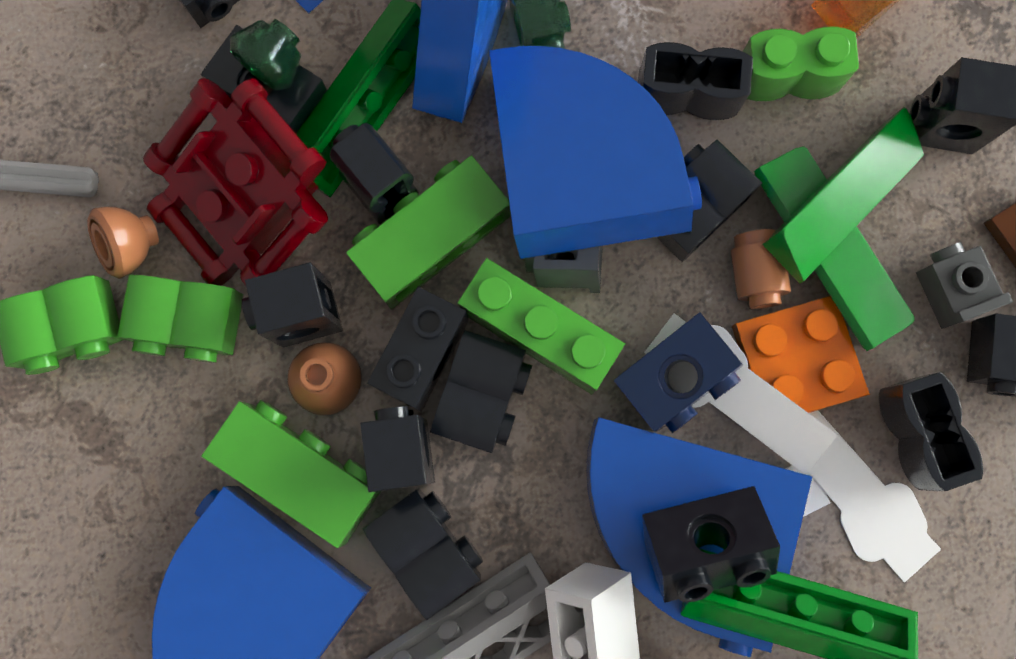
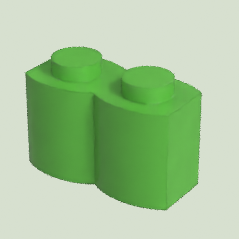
[743,27,859,101]
[0,275,124,375]
[117,275,244,363]

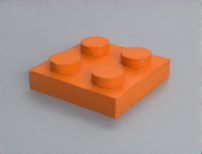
[732,296,870,413]

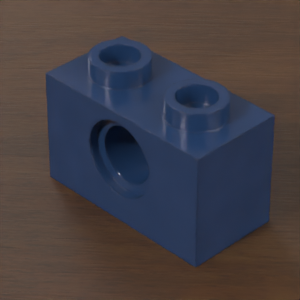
[614,312,744,433]

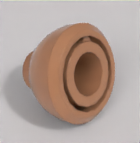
[87,207,159,279]
[287,343,361,415]

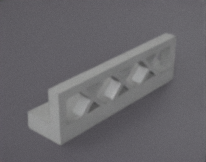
[365,552,551,659]

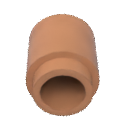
[731,229,791,309]

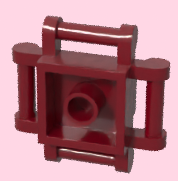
[143,78,328,286]

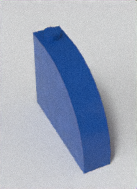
[412,0,508,123]
[489,46,702,259]
[586,417,812,657]
[152,486,371,659]

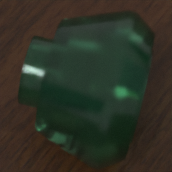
[230,19,301,91]

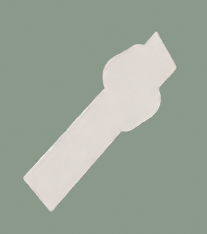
[644,313,838,475]
[808,410,941,583]

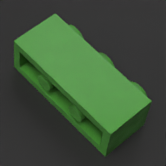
[346,155,511,310]
[457,258,625,395]
[201,400,381,548]

